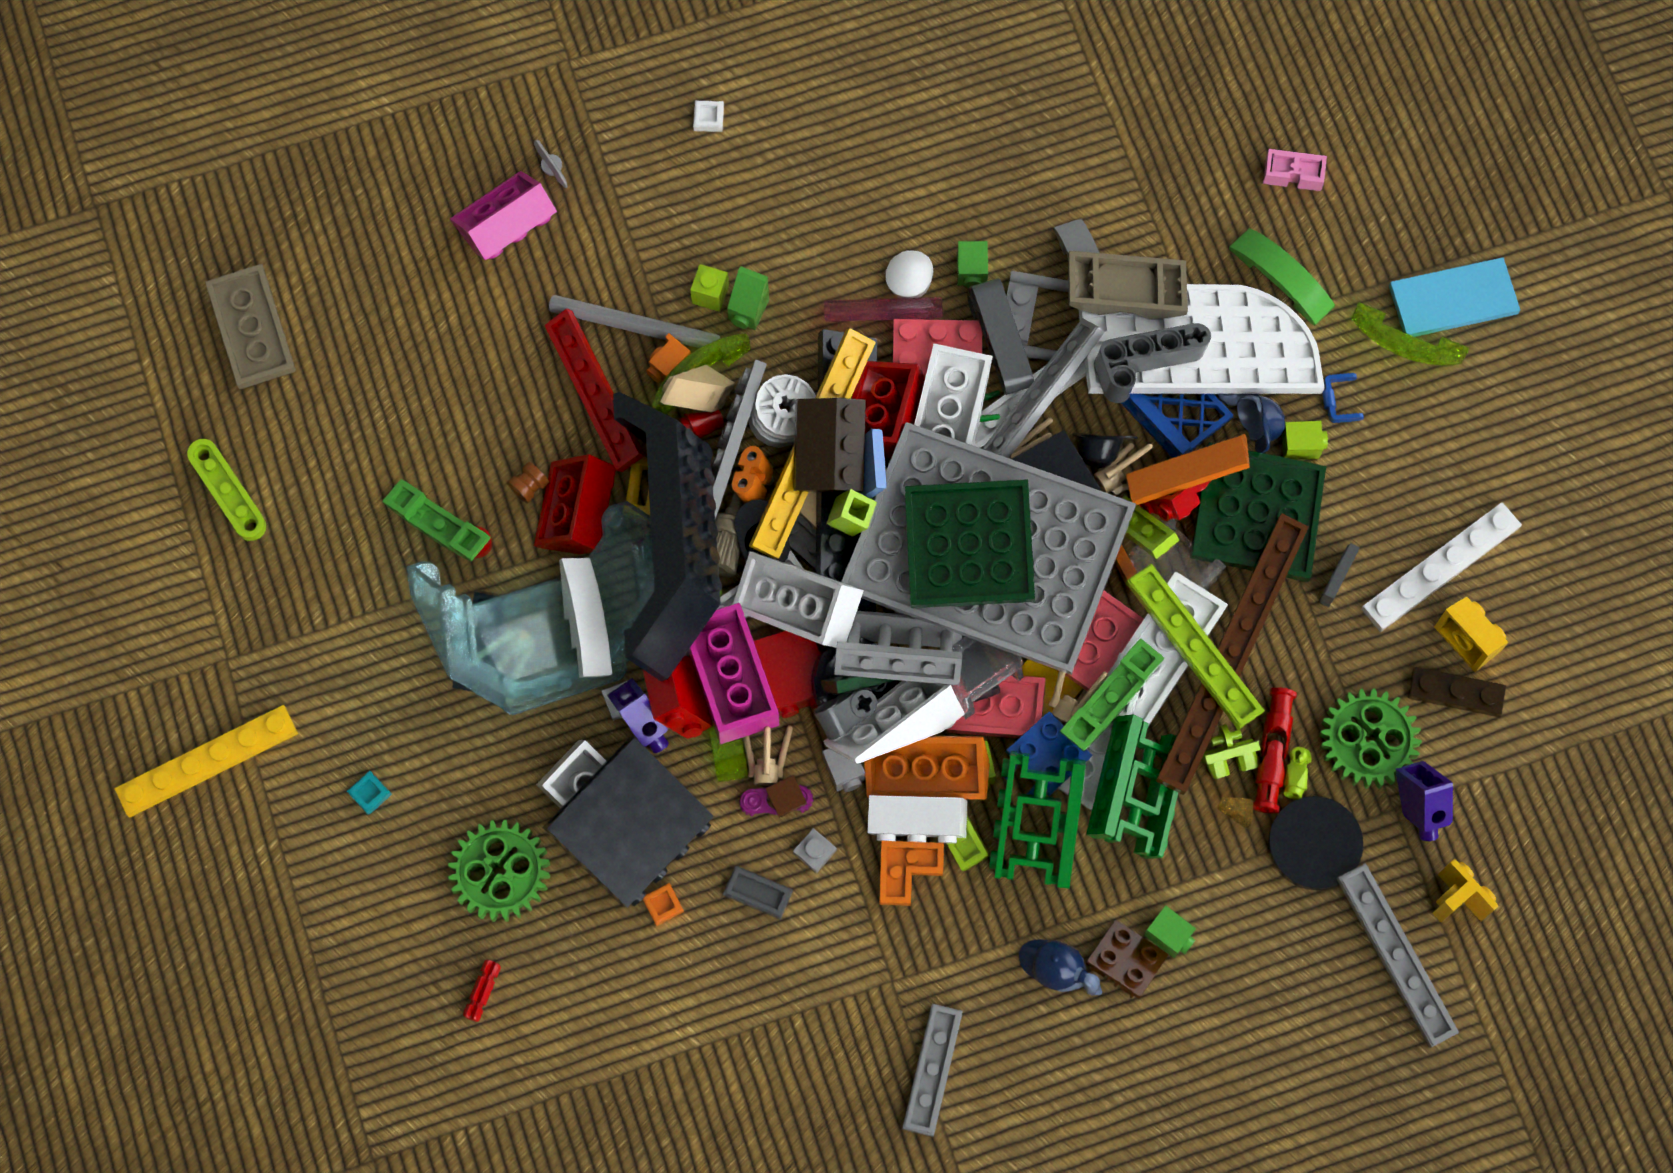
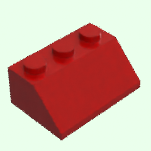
[852,361,925,459]
[534,454,616,555]

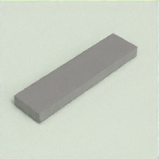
[902,1004,963,1137]

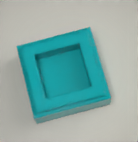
[347,771,392,815]

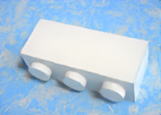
[868,795,968,843]

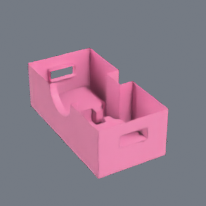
[1263,149,1327,191]

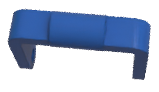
[1322,373,1364,423]

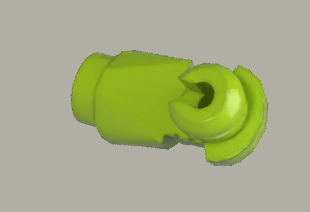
[1283,747,1312,800]

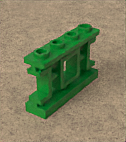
[1086,714,1178,859]
[989,751,1086,889]

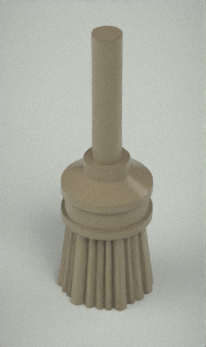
[715,469,743,578]

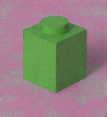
[957,241,988,288]
[1144,905,1196,958]

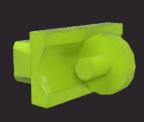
[1201,724,1261,779]

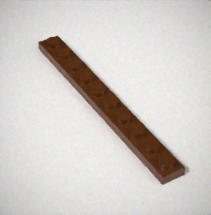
[1155,513,1309,795]

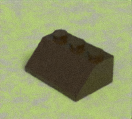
[793,398,866,494]

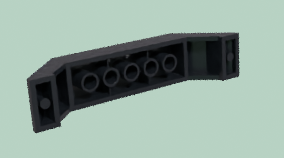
[613,392,722,681]

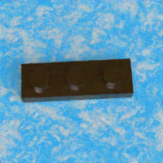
[1408,667,1506,717]

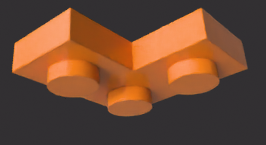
[879,841,944,906]

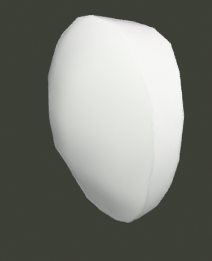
[886,251,933,300]

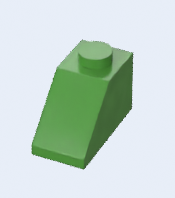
[727,266,769,330]

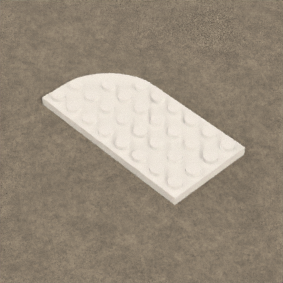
[1078,284,1325,394]

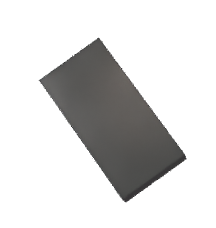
[1319,543,1360,608]
[723,865,793,920]

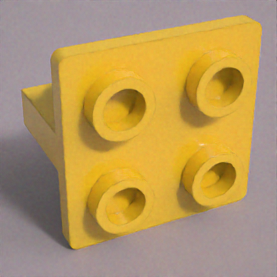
[1432,859,1499,922]

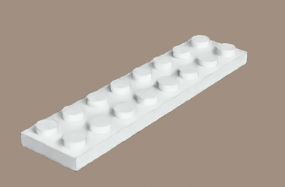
[1058,571,1228,811]

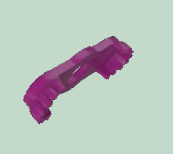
[739,784,813,817]

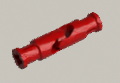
[1251,687,1297,814]

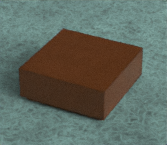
[766,775,807,818]

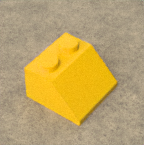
[1434,597,1509,672]

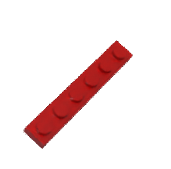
[544,309,645,472]

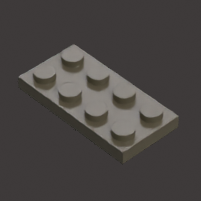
[205,264,296,390]

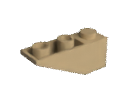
[660,365,735,412]

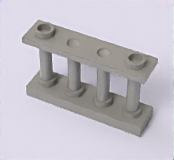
[834,611,962,685]

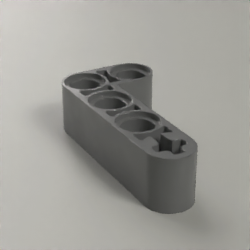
[967,278,1034,395]
[1094,323,1211,403]

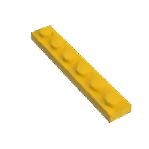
[114,705,299,818]

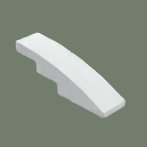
[559,558,612,678]

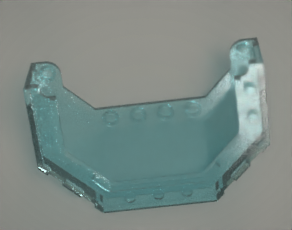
[407,501,654,715]

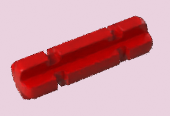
[463,960,501,1022]

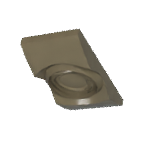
[1068,251,1188,319]

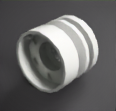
[748,374,816,448]

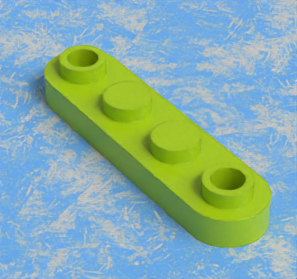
[187,439,266,541]

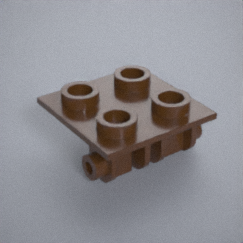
[1086,920,1168,999]

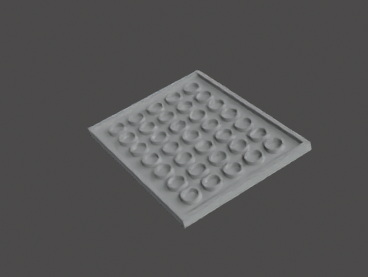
[841,422,1136,675]

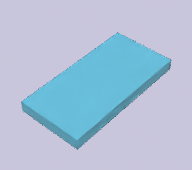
[1389,257,1520,339]

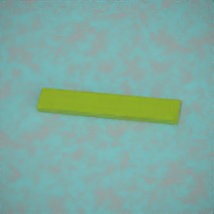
[1126,563,1265,730]

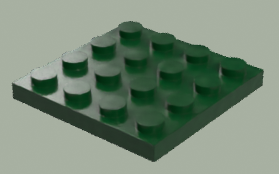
[1190,442,1326,582]
[905,479,1035,608]

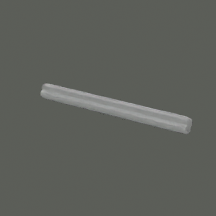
[549,295,720,352]

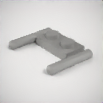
[1007,271,1068,361]

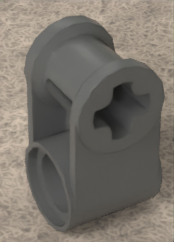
[814,689,877,740]

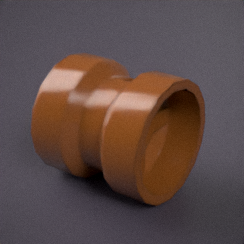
[507,462,549,504]

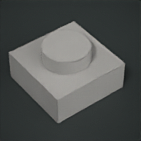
[793,828,837,874]

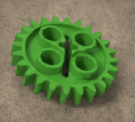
[1319,688,1422,789]
[448,820,551,922]

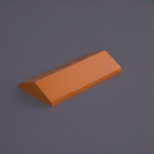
[1126,434,1250,505]
[864,736,990,800]

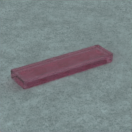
[824,297,943,322]

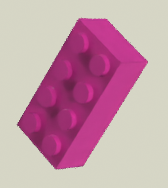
[688,603,779,744]

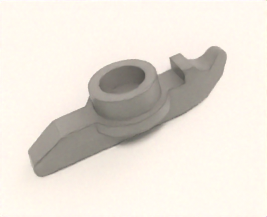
[534,139,568,188]

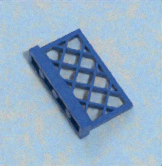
[1121,394,1234,458]

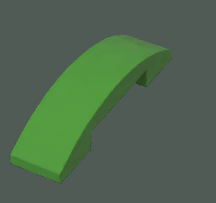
[1229,228,1335,326]
[382,479,491,561]
[1060,638,1165,752]

